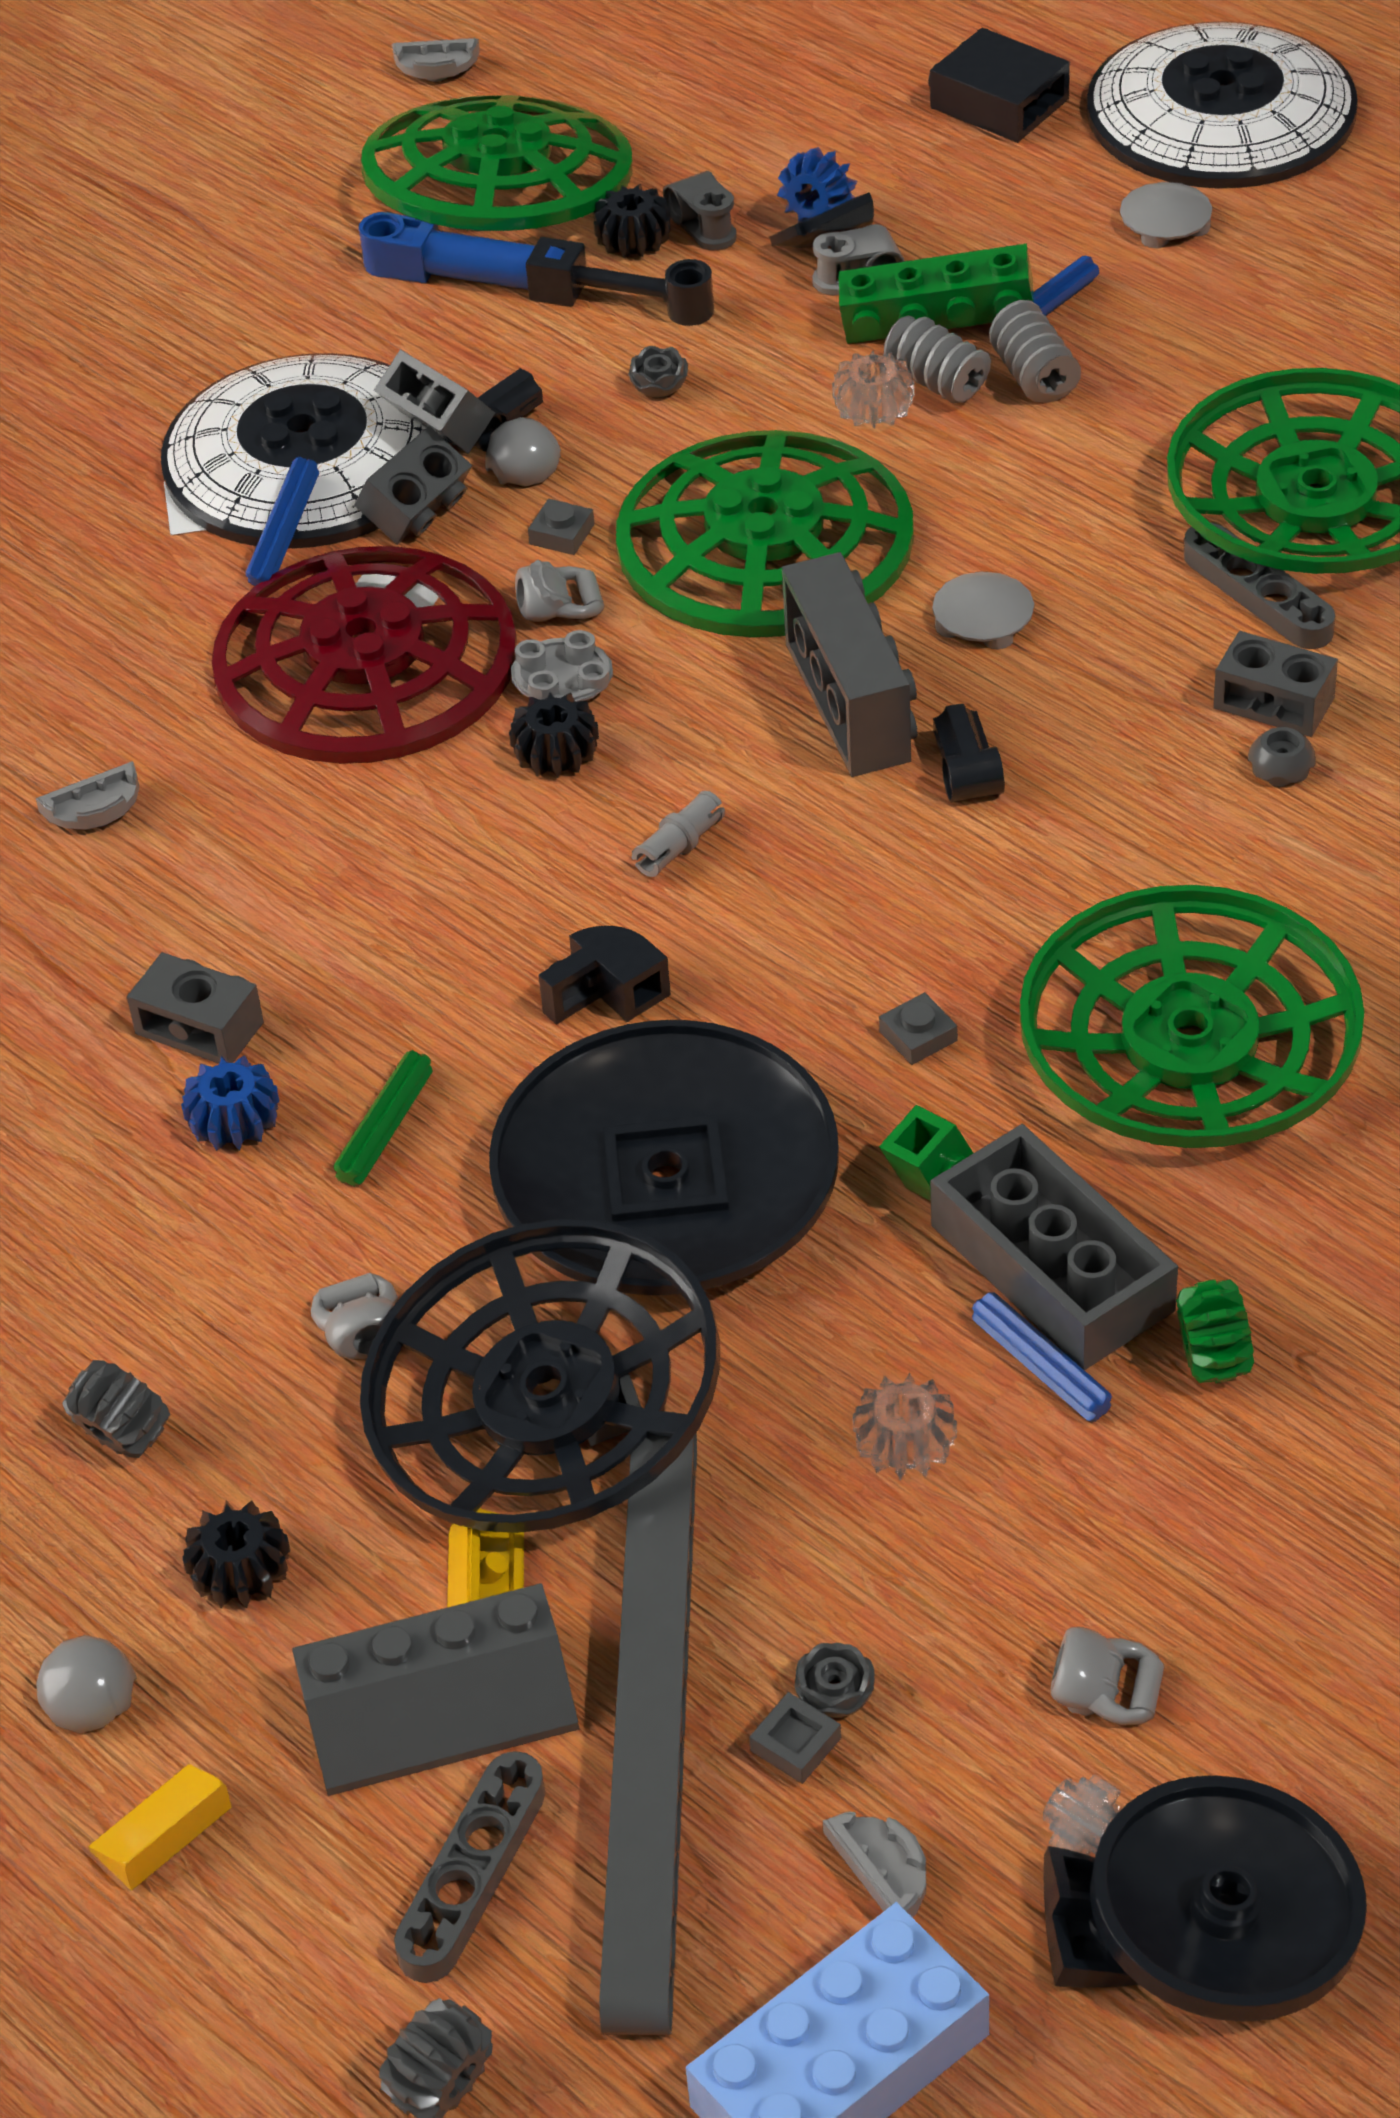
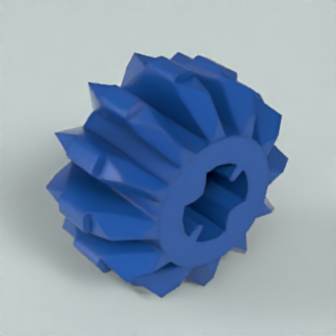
[777,146,857,223]
[181,1055,280,1151]

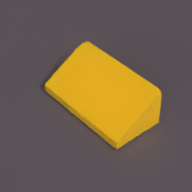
[447,1508,524,1608]
[88,1764,232,1891]

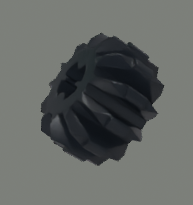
[593,184,671,258]
[509,692,599,778]
[182,1500,290,1608]

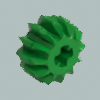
[1176,1279,1254,1384]

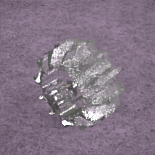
[832,350,915,428]
[852,1372,957,1480]

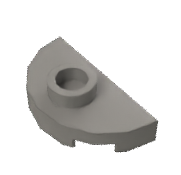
[392,38,480,82]
[36,761,140,830]
[823,1812,926,1918]

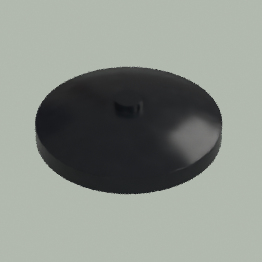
[1090,1776,1367,2022]

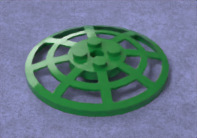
[361,95,632,231]
[1167,368,1400,574]
[616,430,914,637]
[1020,885,1365,1148]

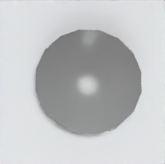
[1120,182,1212,248]
[932,571,1034,649]
[511,630,613,702]

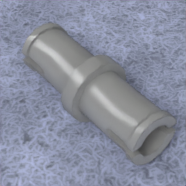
[632,791,725,877]

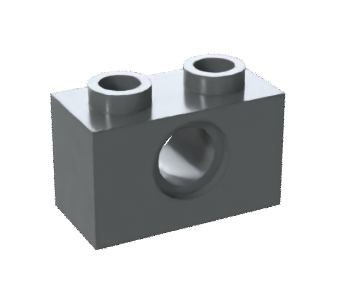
[127,952,264,1063]

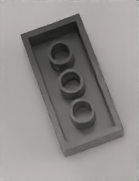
[782,552,917,777]
[930,1123,1178,1370]

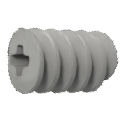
[989,300,1081,403]
[884,316,991,403]

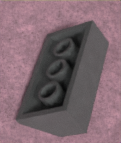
[292,1583,579,1796]

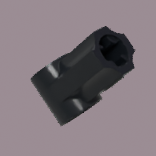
[474,368,543,452]
[933,704,1005,803]

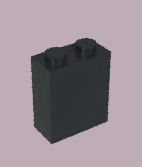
[928,27,1070,143]

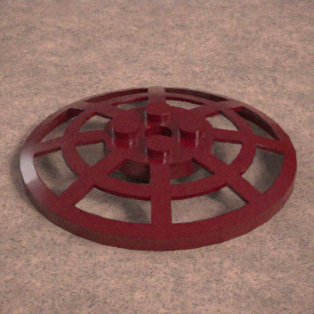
[212,546,517,764]

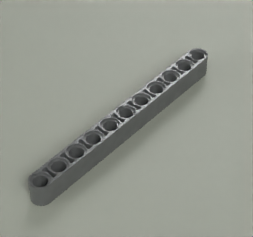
[600,1432,697,2035]

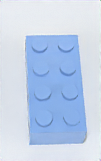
[685,1902,989,2118]

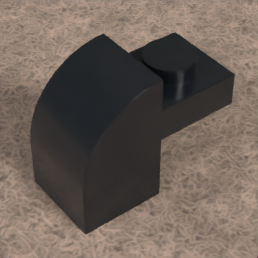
[538,926,671,1025]

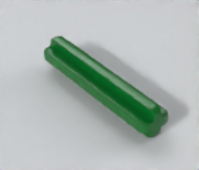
[334,1050,433,1187]

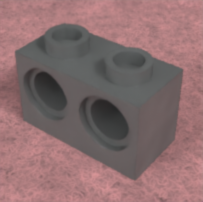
[354,426,472,545]
[1213,630,1338,737]

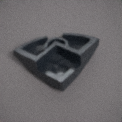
[769,192,874,248]
[1044,1846,1139,1988]

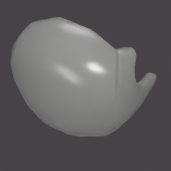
[485,417,561,487]
[37,1635,137,1734]

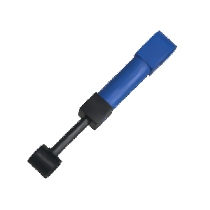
[359,212,714,326]

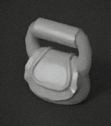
[515,560,604,622]
[311,1273,398,1359]
[1051,1627,1164,1725]

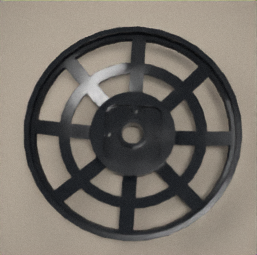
[360,1219,720,1533]

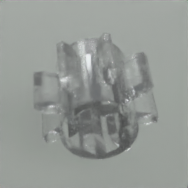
[1043,1774,1121,1855]

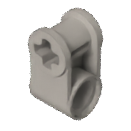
[812,225,905,295]

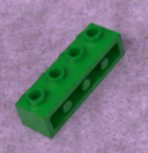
[839,243,1034,344]

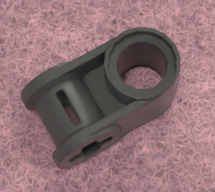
[663,170,737,250]

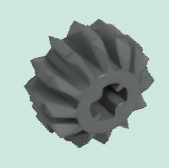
[62,1360,170,1458]
[379,1998,493,2118]

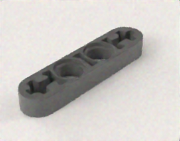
[1184,523,1335,649]
[394,1751,545,1983]

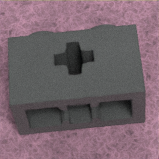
[374,349,495,454]

